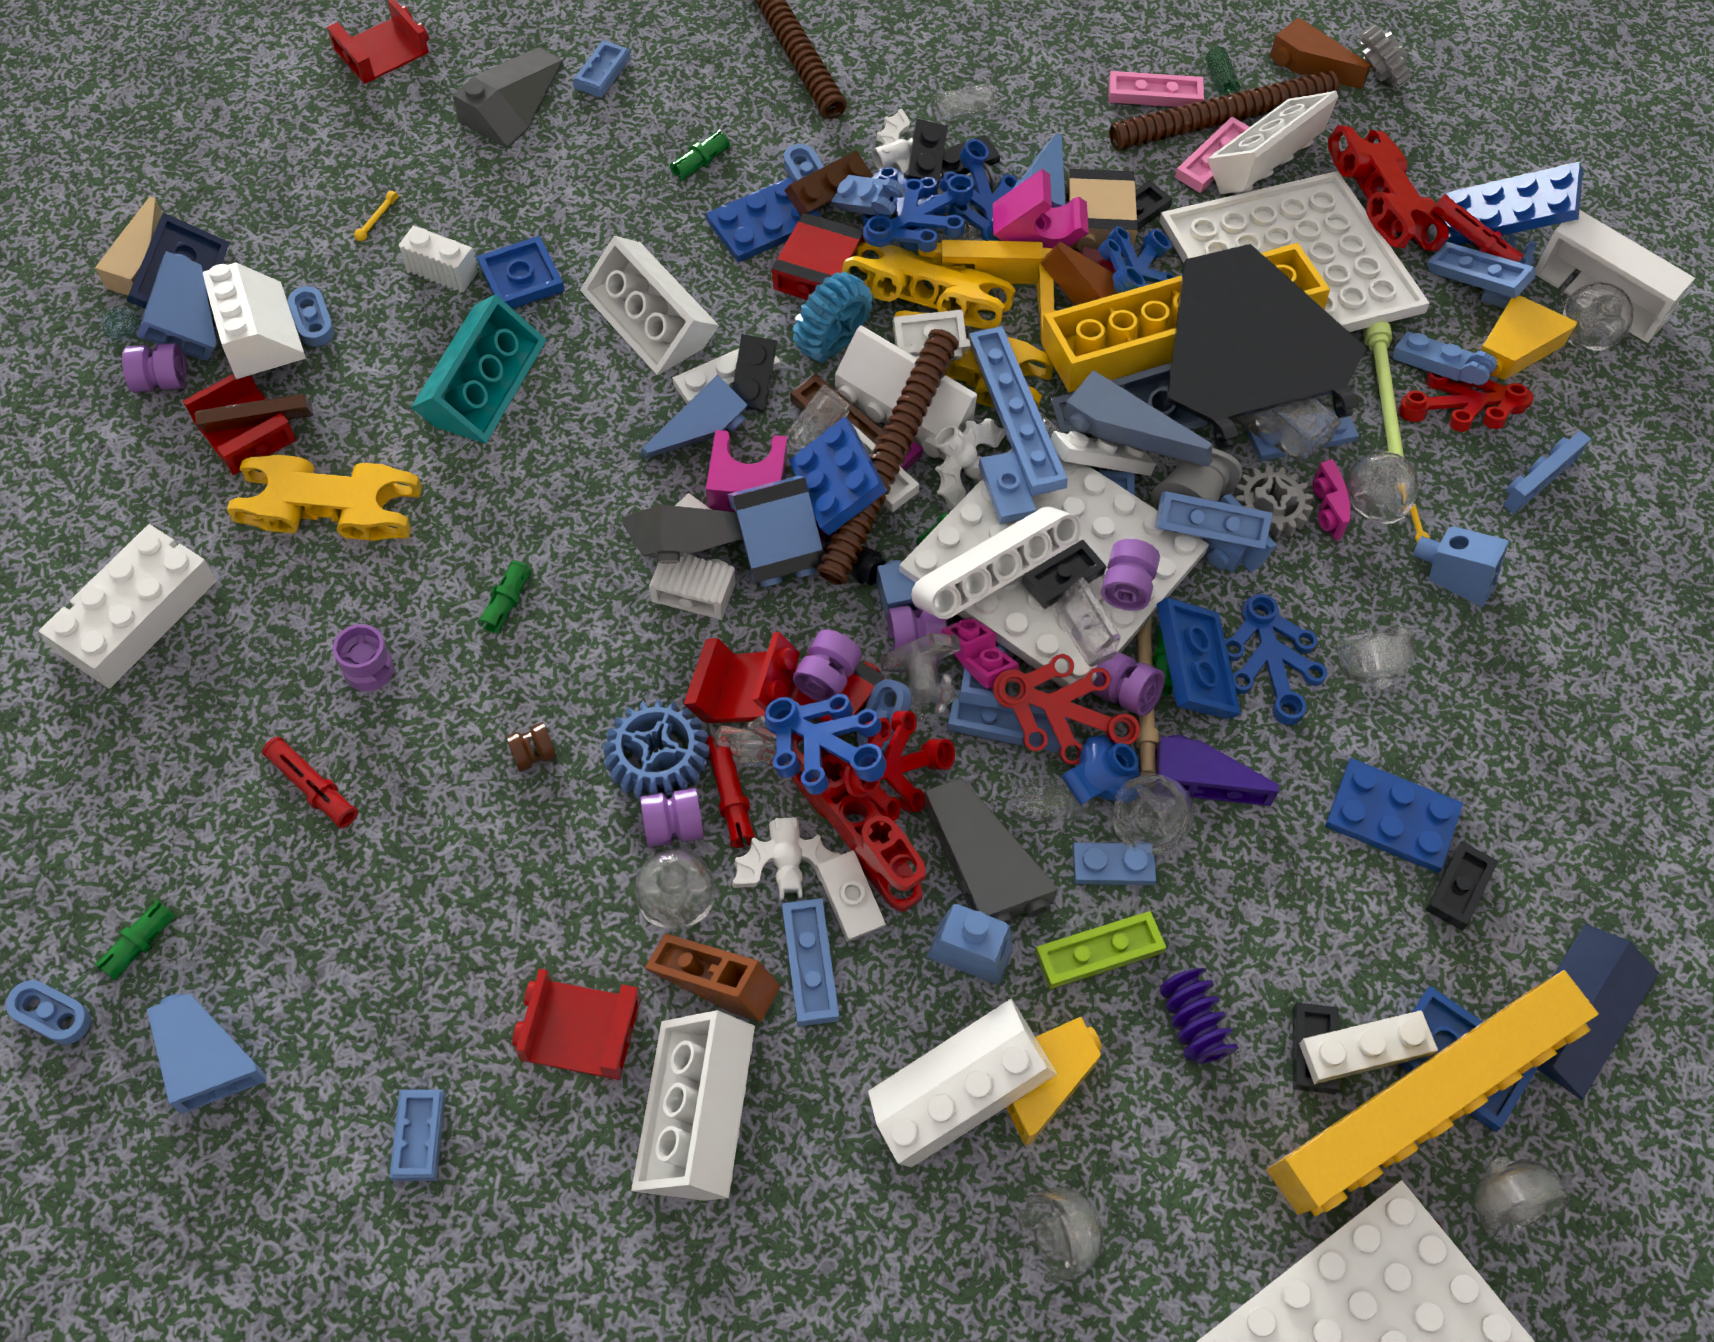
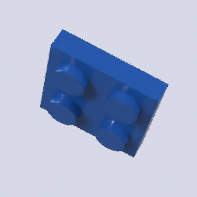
[476,236,565,309]

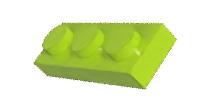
[1035,911,1166,990]

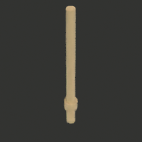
[1136,618,1159,777]

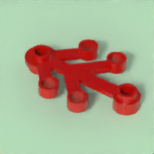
[1399,372,1534,432]
[993,654,1140,765]
[843,711,955,821]

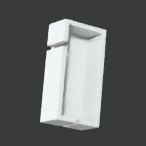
[1535,210,1695,343]
[38,524,217,689]

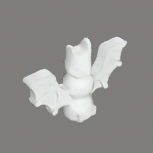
[872,109,942,182]
[935,418,1006,510]
[732,817,840,900]

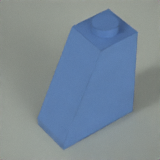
[137,251,216,361]
[147,993,267,1114]

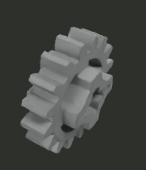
[1359,24,1411,89]
[1233,465,1313,539]

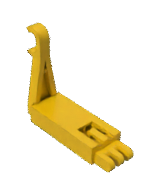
[918,240,1056,342]

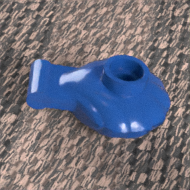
[1061,735,1141,806]

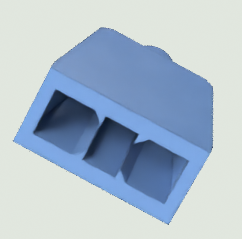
[1413,526,1509,607]
[926,904,1013,985]

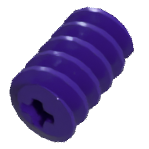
[1159,968,1239,1064]

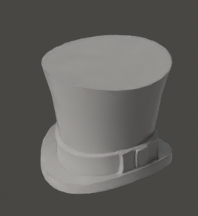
[1151,448,1242,510]

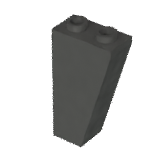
[923,778,1057,925]

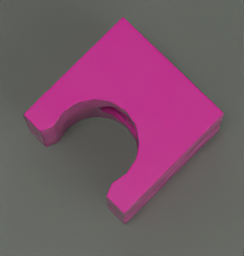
[993,169,1089,249]
[706,430,788,512]

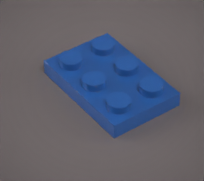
[706,177,822,263]
[789,416,887,536]
[1156,597,1241,719]
[1325,758,1463,873]
[1398,986,1539,1133]

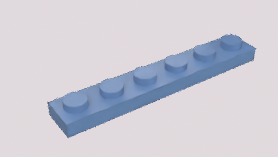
[969,326,1068,496]

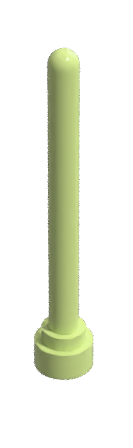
[1363,321,1404,467]

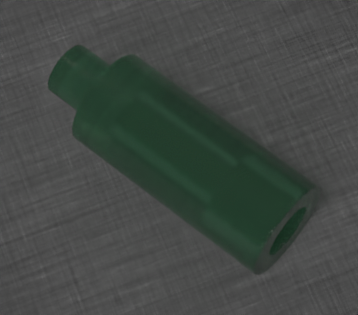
[1205,47,1241,96]

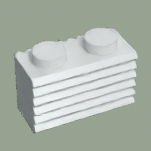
[399,226,479,293]
[649,554,736,620]

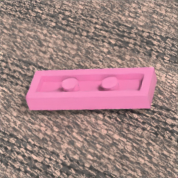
[1109,71,1204,107]
[1175,117,1249,193]

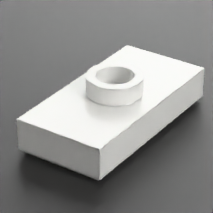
[815,850,886,942]

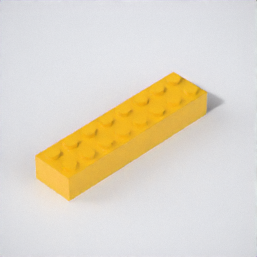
[1041,243,1330,393]
[1266,970,1599,1217]

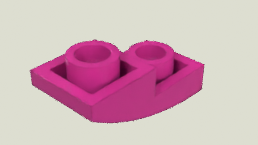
[1313,459,1350,541]
[942,618,1019,690]

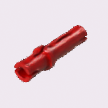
[1431,194,1524,262]
[705,733,756,848]
[262,736,358,829]

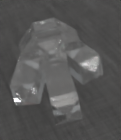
[714,715,794,767]

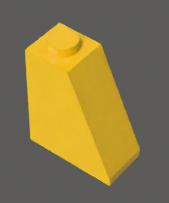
[1481,295,1578,380]
[1006,1017,1102,1146]

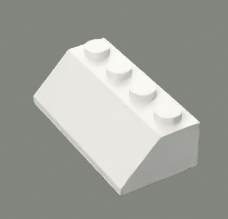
[1207,91,1338,195]
[580,236,719,375]
[203,263,306,379]
[835,325,977,460]
[868,999,1057,1167]
[631,1010,755,1201]

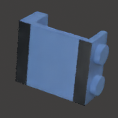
[728,476,824,587]

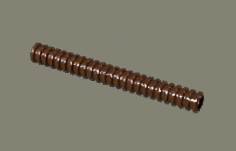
[755,0,847,119]
[1109,70,1339,151]
[816,329,959,585]

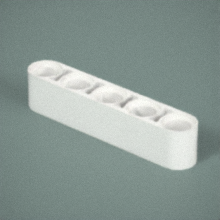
[911,506,1082,619]

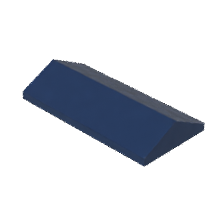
[1537,924,1659,1100]

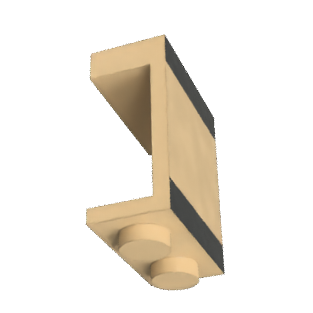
[1066,169,1138,251]

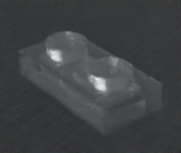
[932,83,1002,123]

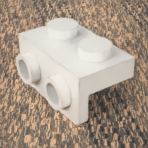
[892,310,971,361]

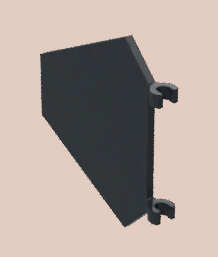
[1166,244,1366,449]

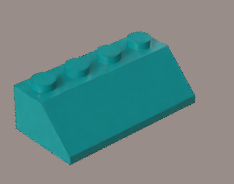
[411,294,547,444]

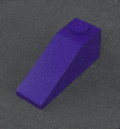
[1154,735,1279,806]

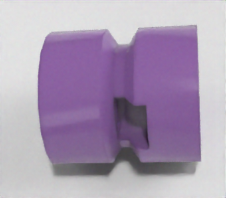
[122,343,187,393]
[1101,539,1160,611]
[887,605,948,657]
[332,624,394,691]
[793,630,862,702]
[1092,650,1165,716]
[640,788,704,848]

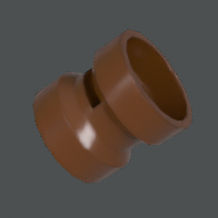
[506,722,557,772]

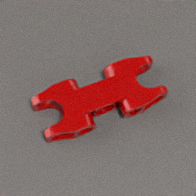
[1328,125,1449,252]
[789,733,925,912]

